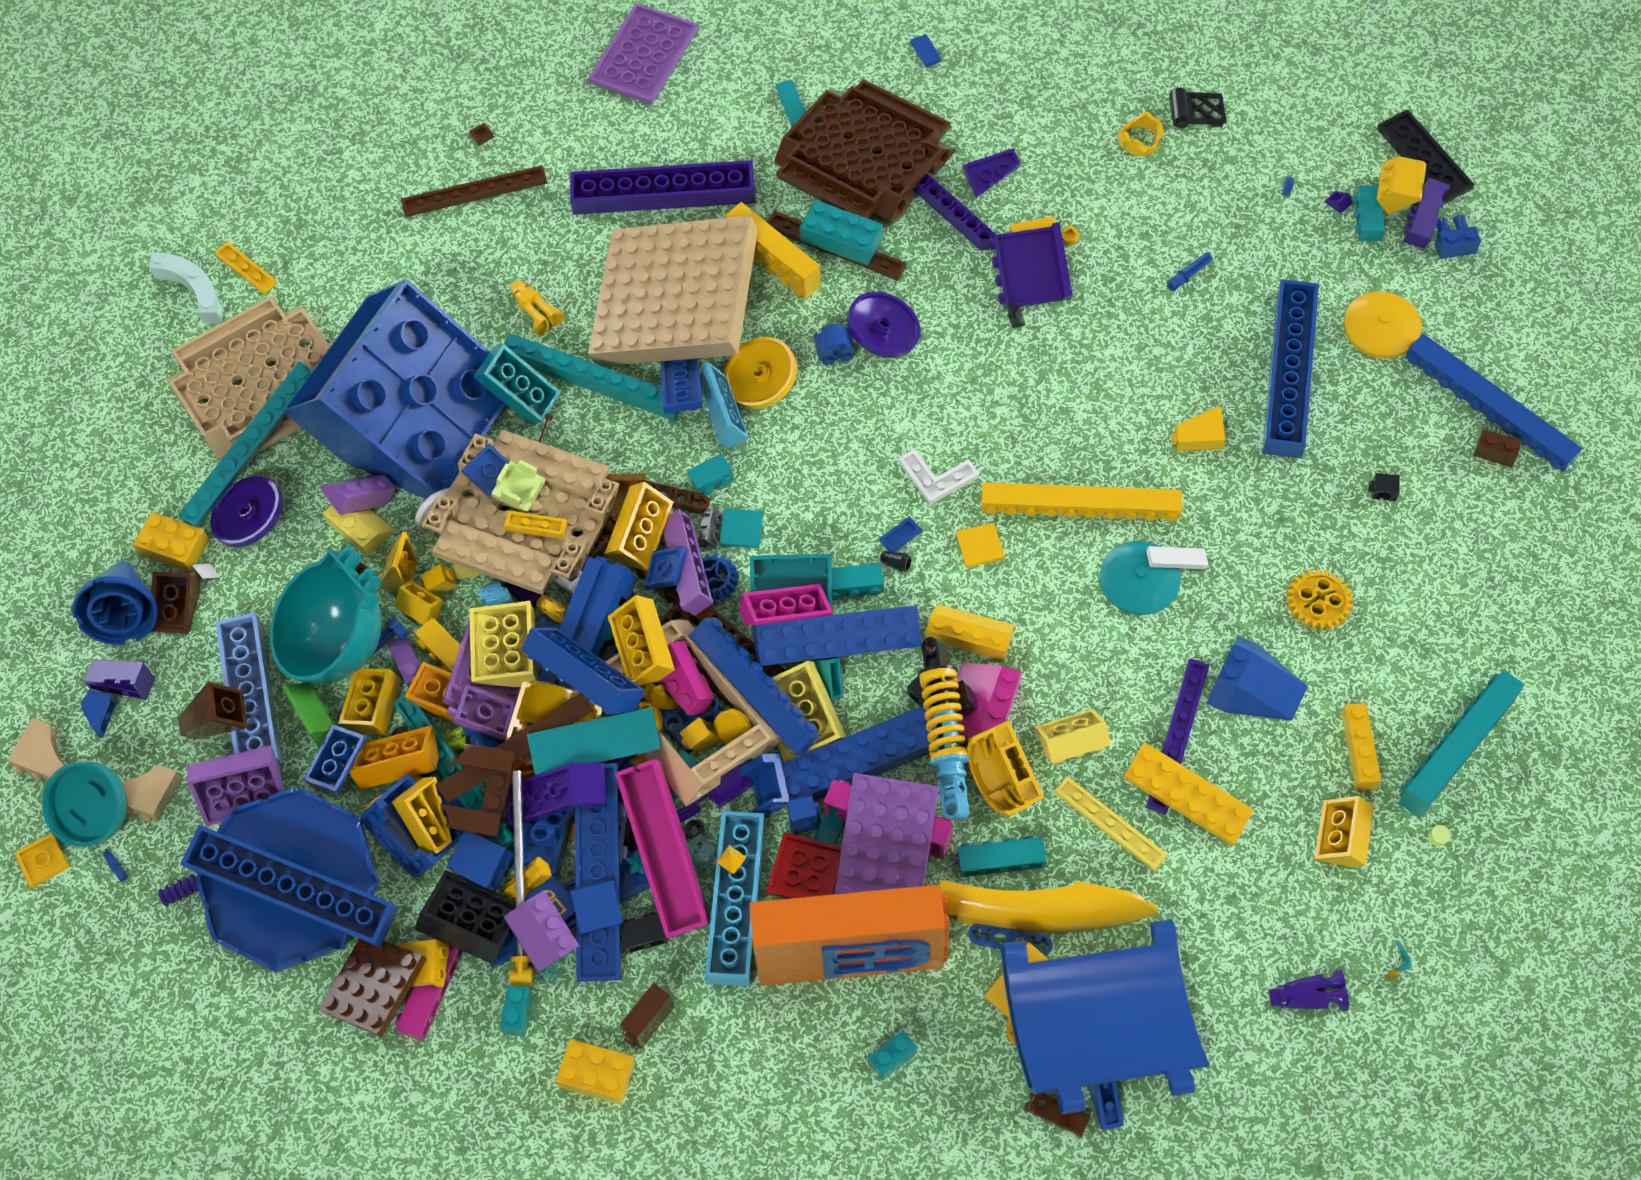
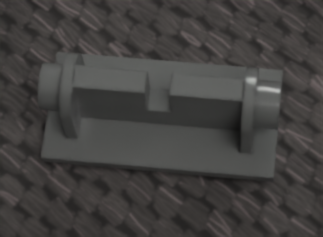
[698,505,723,549]

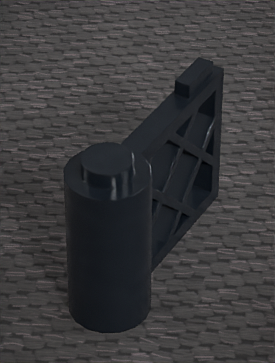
[1169,88,1227,128]

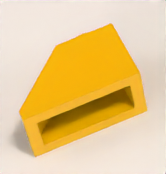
[679,717,721,752]

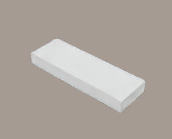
[1146,546,1208,569]

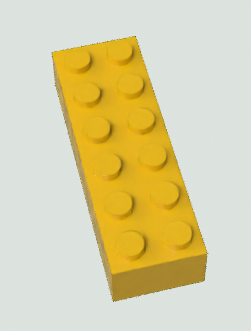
[725,202,821,299]

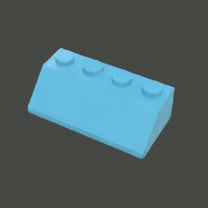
[700,362,749,449]

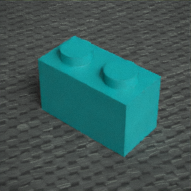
[687,454,734,496]
[500,985,533,1037]
[868,1030,917,1081]

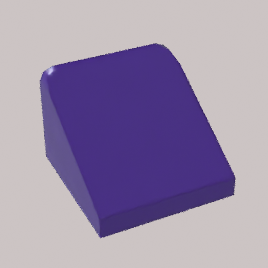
[1324,191,1353,214]

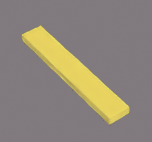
[1054,776,1168,871]

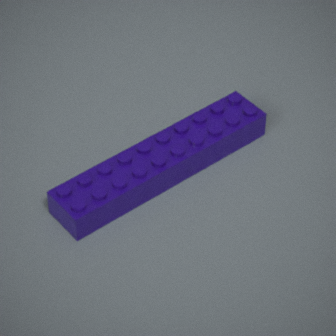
[570,160,755,215]

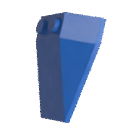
[1207,636,1308,721]

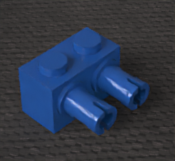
[1435,215,1481,259]

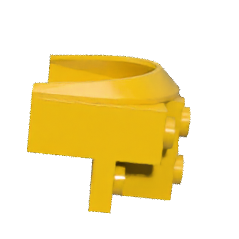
[967,720,1044,816]

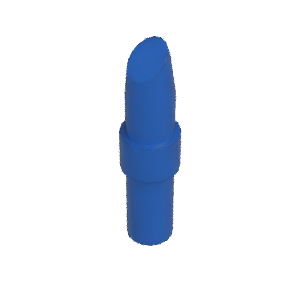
[103,848,128,882]

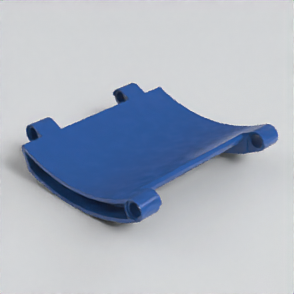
[1000,919,1210,1114]

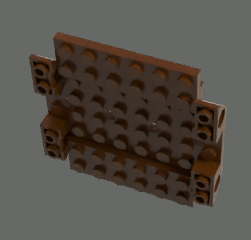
[774,79,955,224]

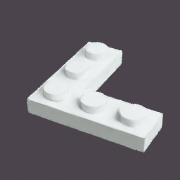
[898,449,980,505]

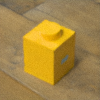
[422,564,457,597]

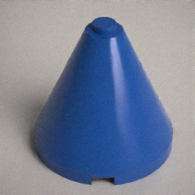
[72,561,158,645]

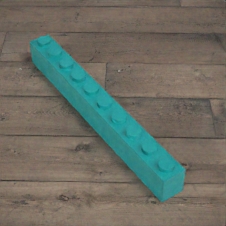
[504,333,680,421]
[178,361,313,528]

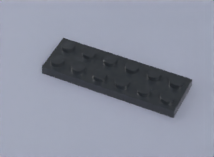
[1377,109,1475,204]

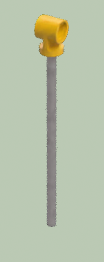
[510,771,534,989]

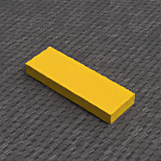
[504,510,568,539]

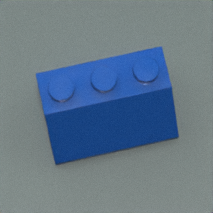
[303,724,367,795]

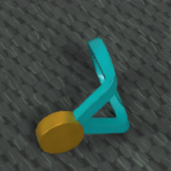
[1386,940,1412,981]

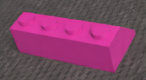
[739,584,833,625]

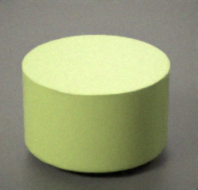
[1428,825,1450,846]

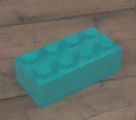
[800,200,883,265]
[474,344,561,425]

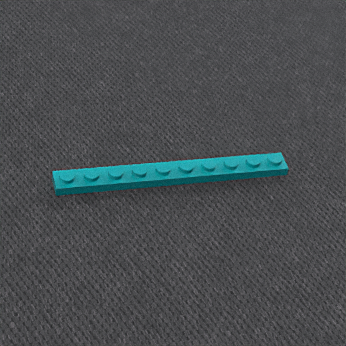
[393,690,514,849]

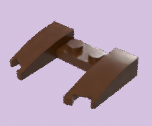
[441,743,517,838]

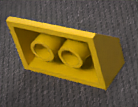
[1377,156,1426,215]
[338,668,402,736]
[1315,796,1374,867]

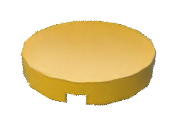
[714,709,754,744]

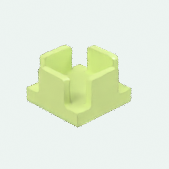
[491,460,546,513]

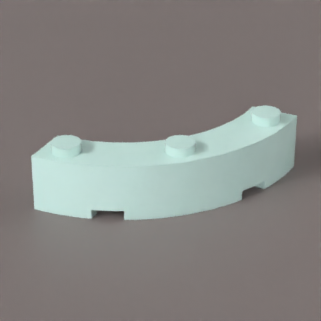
[149,252,223,324]

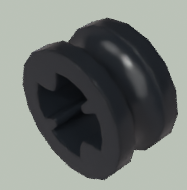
[685,820,705,840]

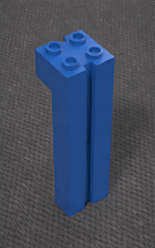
[539,556,637,689]

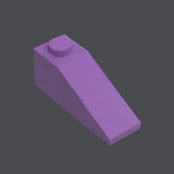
[387,637,420,689]

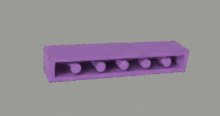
[662,509,713,616]

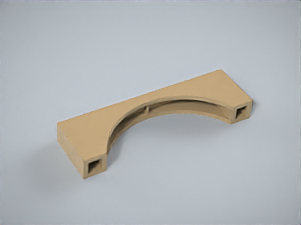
[7,718,182,822]

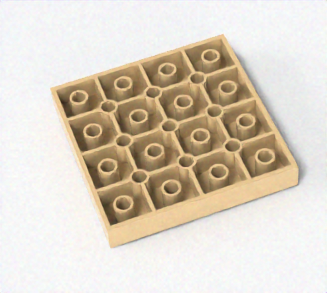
[588,215,758,366]

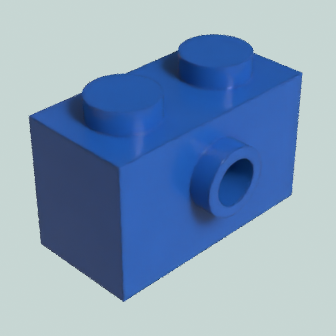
[787,795,821,835]

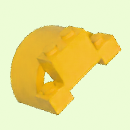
[505,681,602,741]

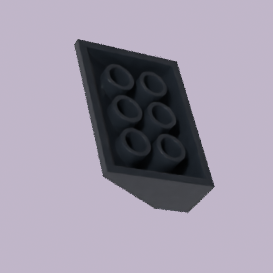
[414,870,516,965]

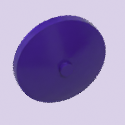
[847,292,921,358]
[210,476,283,548]

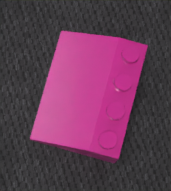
[955,663,1022,749]

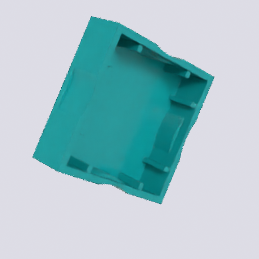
[750,554,833,638]

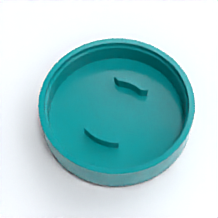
[42,761,127,847]

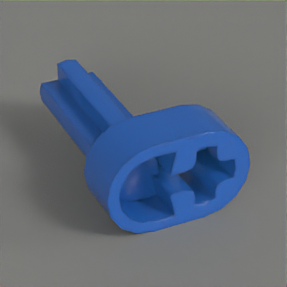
[373,617,410,655]

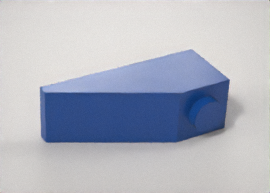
[1088,1082,1124,1131]

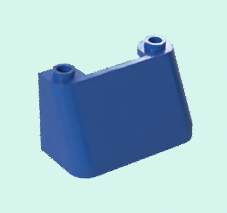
[361,773,463,878]

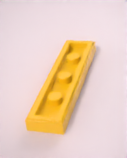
[214,241,277,294]

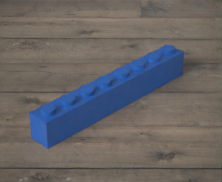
[689,618,821,755]

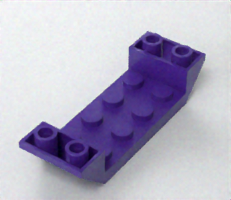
[505,763,606,835]

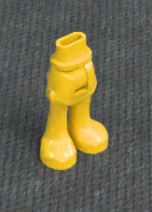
[509,280,565,336]

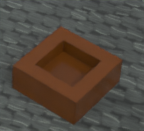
[469,123,494,146]

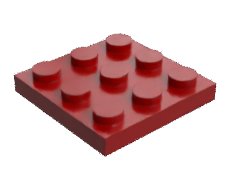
[766,832,842,899]

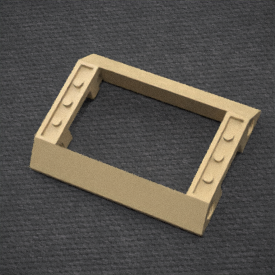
[606,620,784,807]

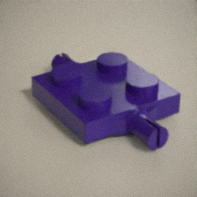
[696,758,753,809]

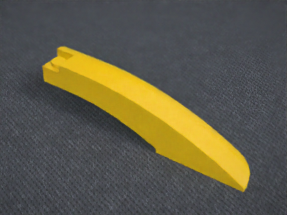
[940,880,1158,933]

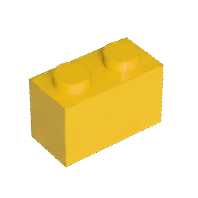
[394,580,443,625]

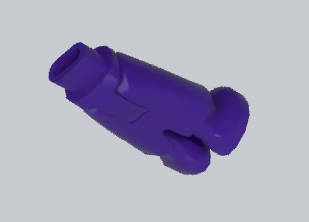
[1268,970,1349,1012]

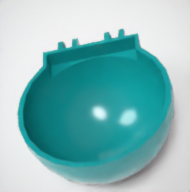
[270,545,382,684]

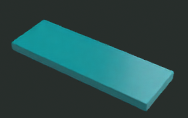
[527,707,661,775]

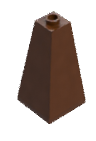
[178,682,247,739]

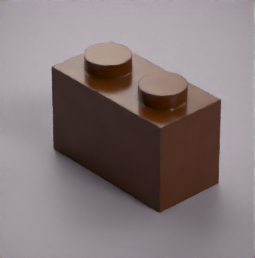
[1473,429,1522,468]

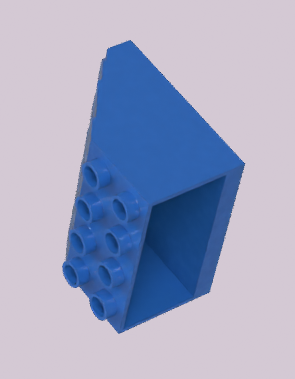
[283,279,506,499]

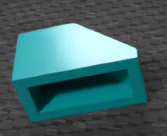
[808,657,843,701]

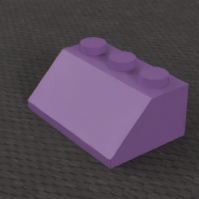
[320,474,396,515]
[504,890,579,972]

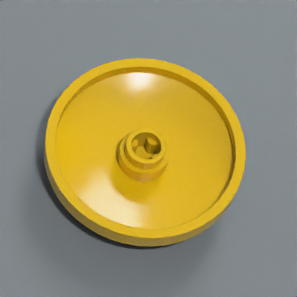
[1344,291,1422,358]
[724,337,797,409]

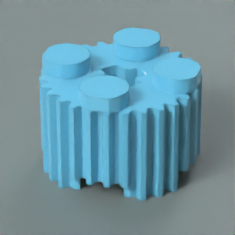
[477,580,513,606]

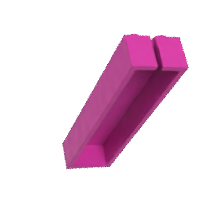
[615,759,711,938]

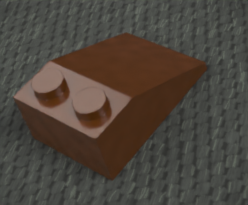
[151,571,201,634]

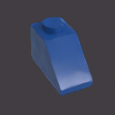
[81,690,117,738]

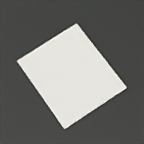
[192,564,219,579]

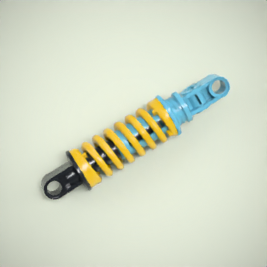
[918,637,970,821]

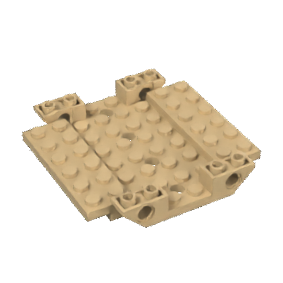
[166,296,330,461]
[422,430,619,595]

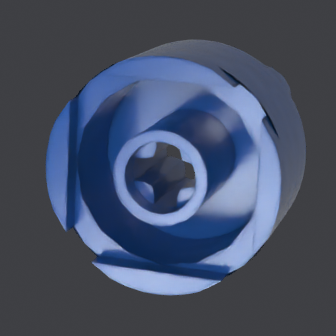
[813,324,855,365]

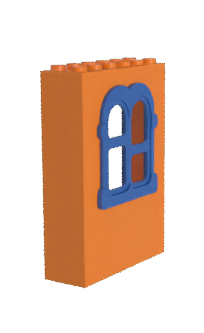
[750,885,950,986]

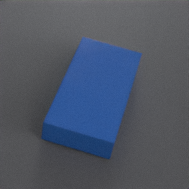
[910,34,941,68]
[879,516,922,552]

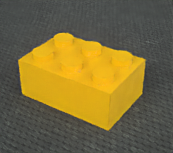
[132,512,209,572]
[555,1039,636,1105]

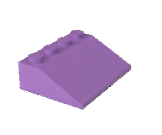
[187,746,285,827]

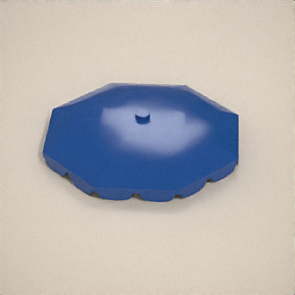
[196,788,379,972]

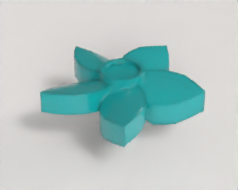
[626,849,646,874]

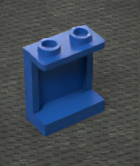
[739,754,790,818]
[446,831,515,892]

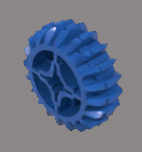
[701,553,738,605]

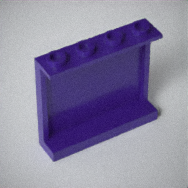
[989,222,1073,309]

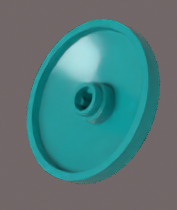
[1100,541,1181,615]

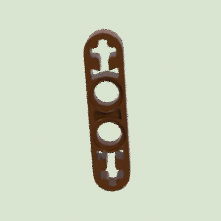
[635,480,710,514]

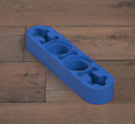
[968,924,1053,956]

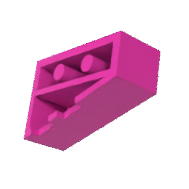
[658,641,715,715]

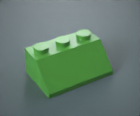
[282,683,340,749]

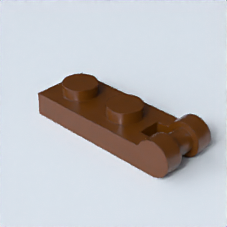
[1024,1093,1091,1137]

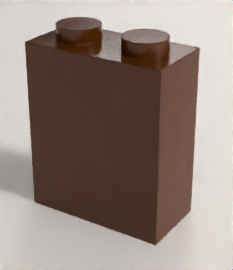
[620,983,675,1049]

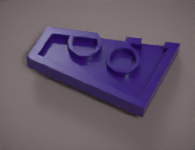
[963,148,1020,198]

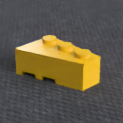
[392,777,452,854]

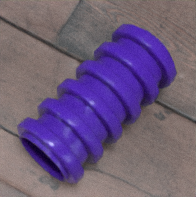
[158,874,199,907]

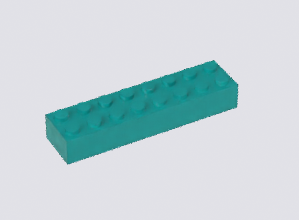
[1399,669,1525,819]

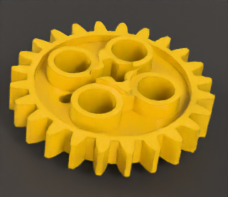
[1286,569,1354,632]

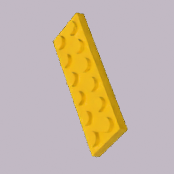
[1122,742,1254,846]

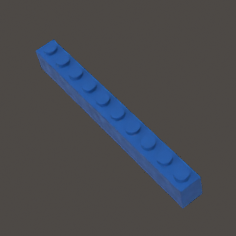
[1406,334,1583,472]

